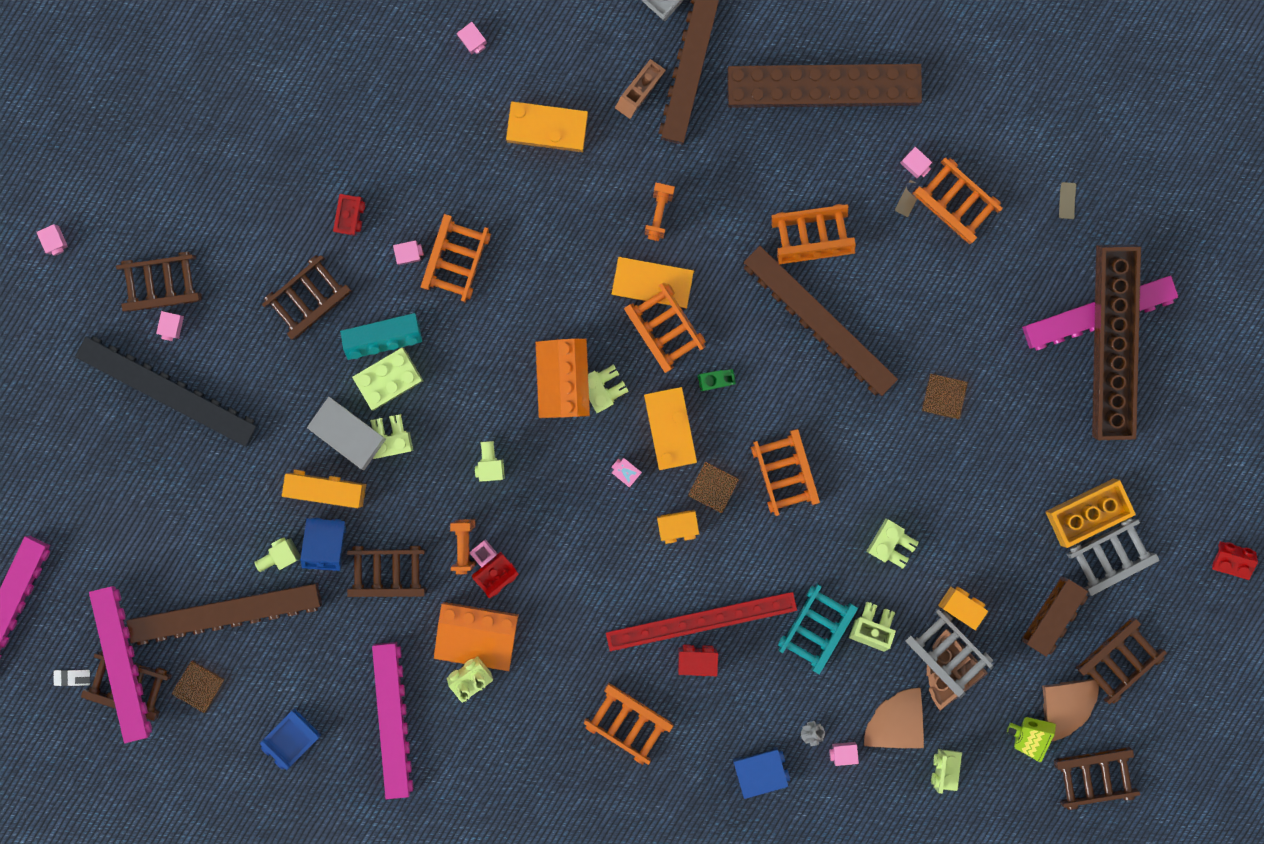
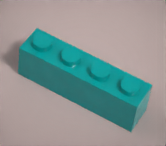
[340,313,422,360]

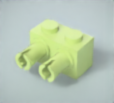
[588,364,629,413]
[370,414,413,459]
[475,441,505,482]
[867,519,919,569]
[254,537,301,572]
[849,602,896,651]
[447,656,493,703]

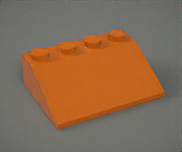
[536,339,590,418]
[434,602,519,671]

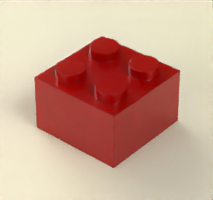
[678,644,718,676]

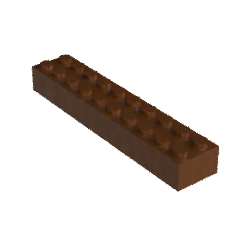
[727,64,922,108]
[1092,244,1141,440]

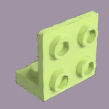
[931,749,962,794]

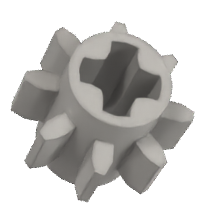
[801,721,825,746]

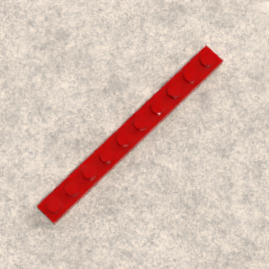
[606,591,797,651]

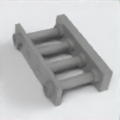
[1067,518,1160,596]
[906,610,994,699]

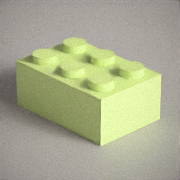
[352,348,423,410]

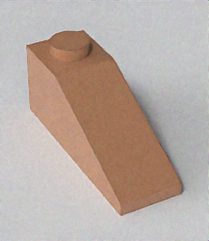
[615,59,666,119]

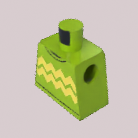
[1007,717,1056,762]

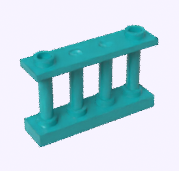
[778,584,858,675]

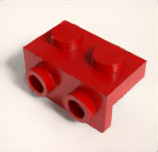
[333,194,365,236]
[1212,541,1258,580]
[472,552,519,598]

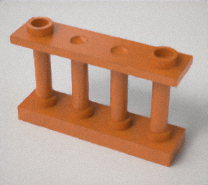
[912,158,1003,244]
[645,183,675,241]
[772,204,856,264]
[421,214,491,302]
[624,283,706,373]
[751,429,820,516]
[450,519,476,574]
[584,683,673,765]

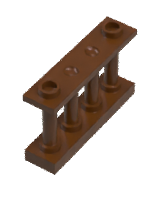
[116,252,202,312]
[262,255,353,340]
[347,546,426,597]
[1076,617,1167,704]
[81,650,172,721]
[1053,747,1140,810]

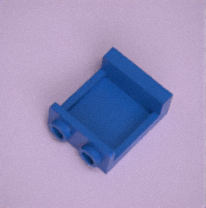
[300,517,346,571]
[260,708,321,770]
[733,747,790,799]

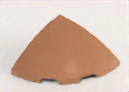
[927,629,988,710]
[1042,679,1099,741]
[864,688,924,748]

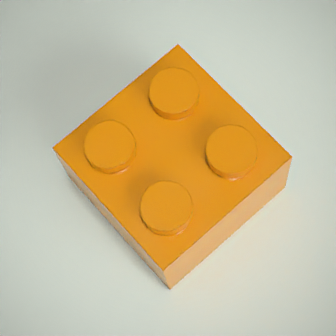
[657,510,699,544]
[938,586,988,630]

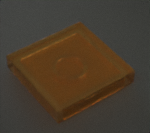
[921,374,968,419]
[688,462,739,513]
[172,660,225,713]

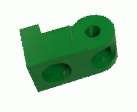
[697,369,736,392]

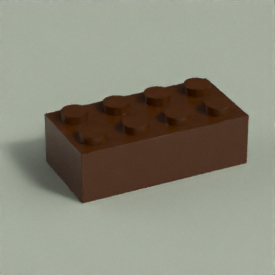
[1020,576,1088,657]

